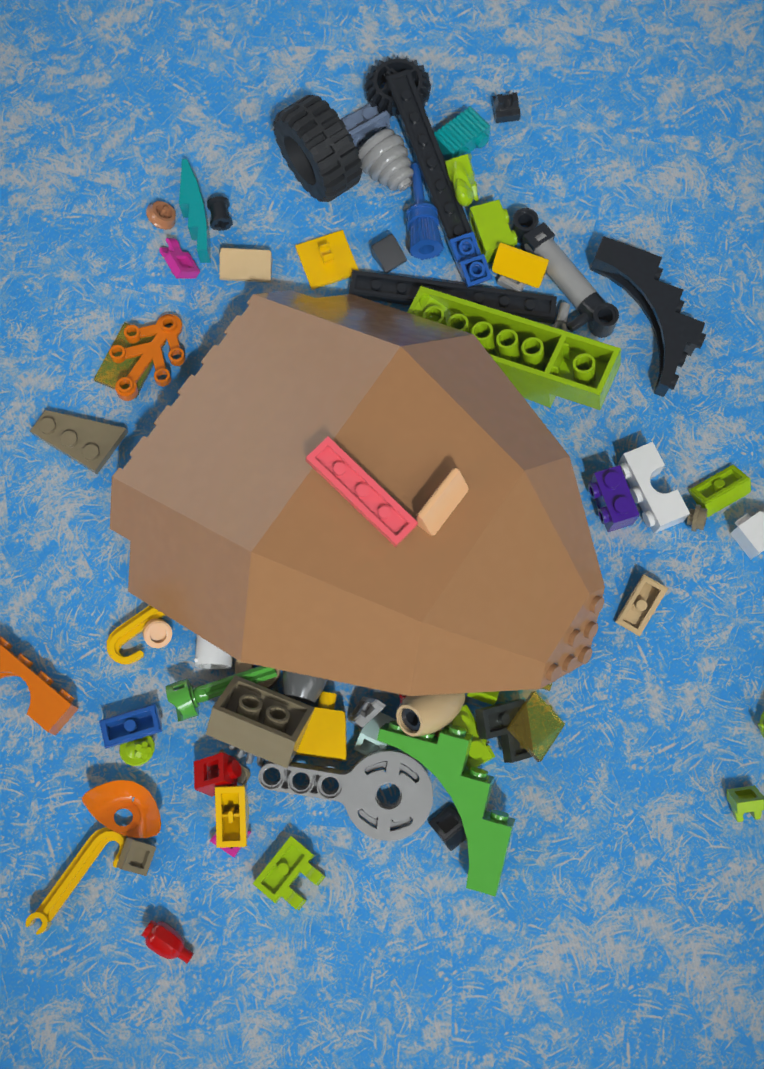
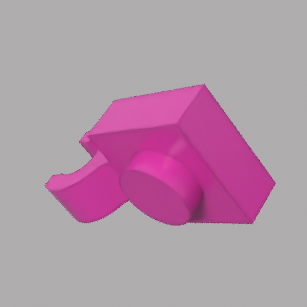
[159,238,200,279]

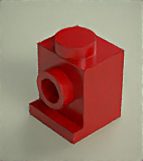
[194,752,242,797]

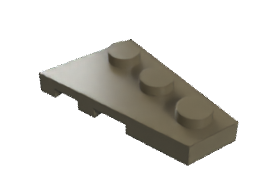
[30,410,128,474]

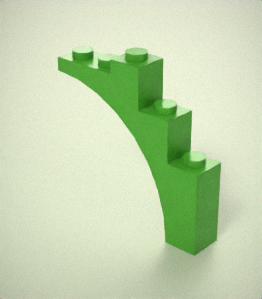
[377,721,515,897]

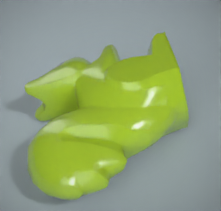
[445,153,479,207]

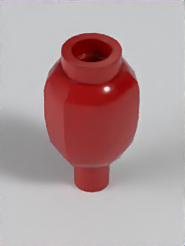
[141,920,194,964]

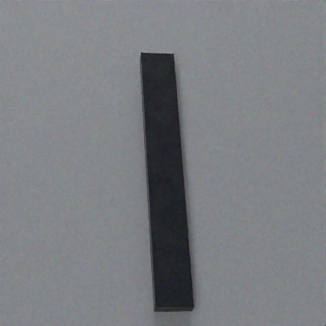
[385,69,472,261]
[349,270,557,324]

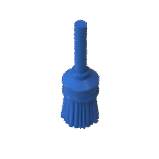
[406,163,444,260]

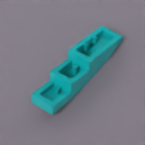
[179,159,211,263]

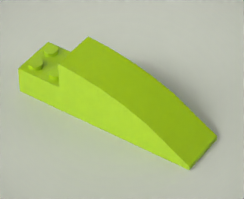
[407,286,621,410]

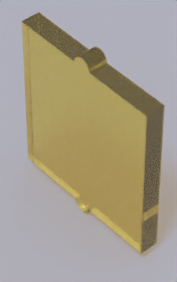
[507,691,565,762]

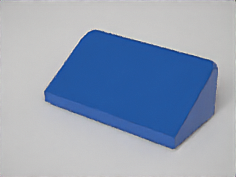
[99,704,163,749]

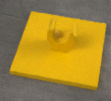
[295,230,359,290]

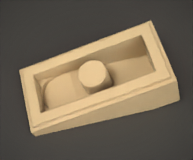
[615,574,669,637]

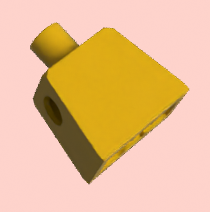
[296,692,347,762]

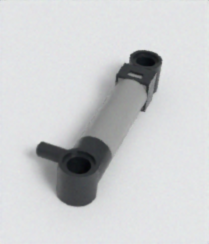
[511,208,619,338]

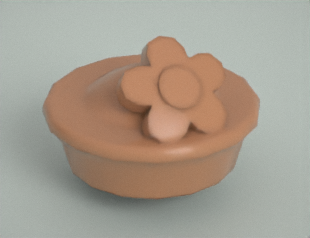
[146,201,176,230]

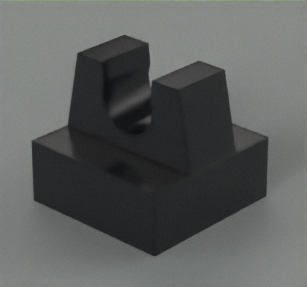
[492,92,521,123]

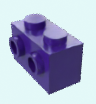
[588,465,640,532]

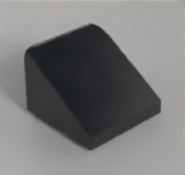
[371,234,407,274]
[428,804,467,851]

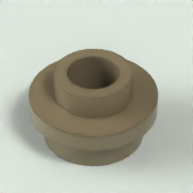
[687,504,708,532]

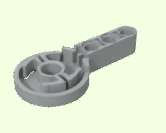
[258,749,433,841]

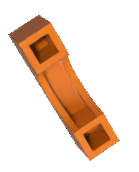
[0,636,79,735]

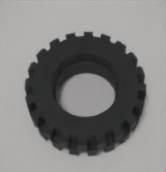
[273,95,362,202]

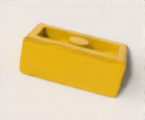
[492,243,549,288]

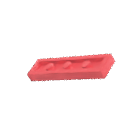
[306,437,418,547]

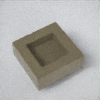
[116,838,157,876]

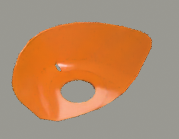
[82,780,161,838]

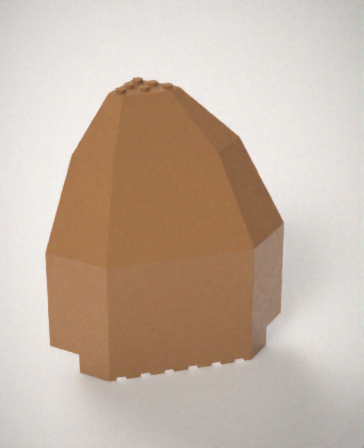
[110,290,605,696]

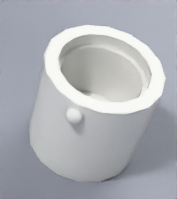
[194,635,233,670]

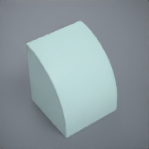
[354,712,397,755]

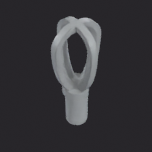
[552,302,570,332]

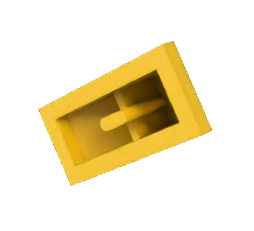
[215,785,250,848]

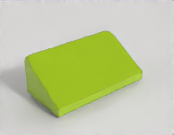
[689,464,751,517]

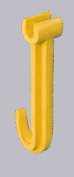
[106,605,166,665]
[25,827,126,935]

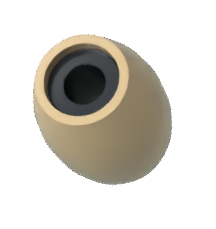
[396,693,465,736]

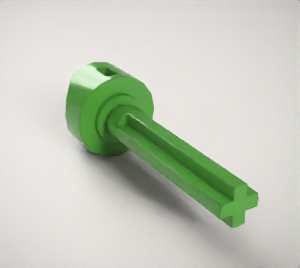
[165,666,278,722]

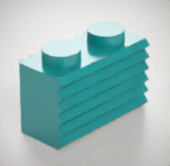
[434,106,491,161]

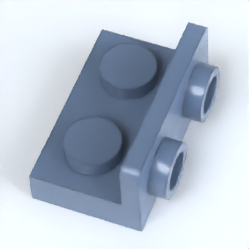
[342,103,390,148]

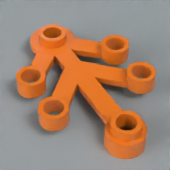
[109,314,185,401]

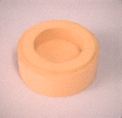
[142,618,172,648]

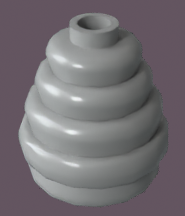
[358,129,413,192]

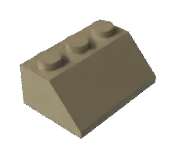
[206,675,315,768]

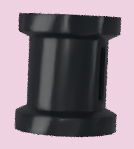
[207,196,233,231]

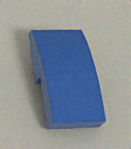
[448,232,493,288]

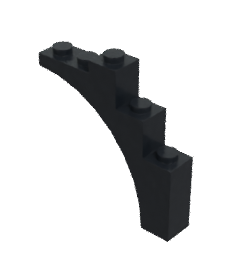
[591,236,706,397]

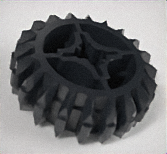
[365,54,431,121]

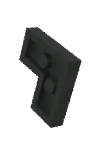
[475,699,533,763]

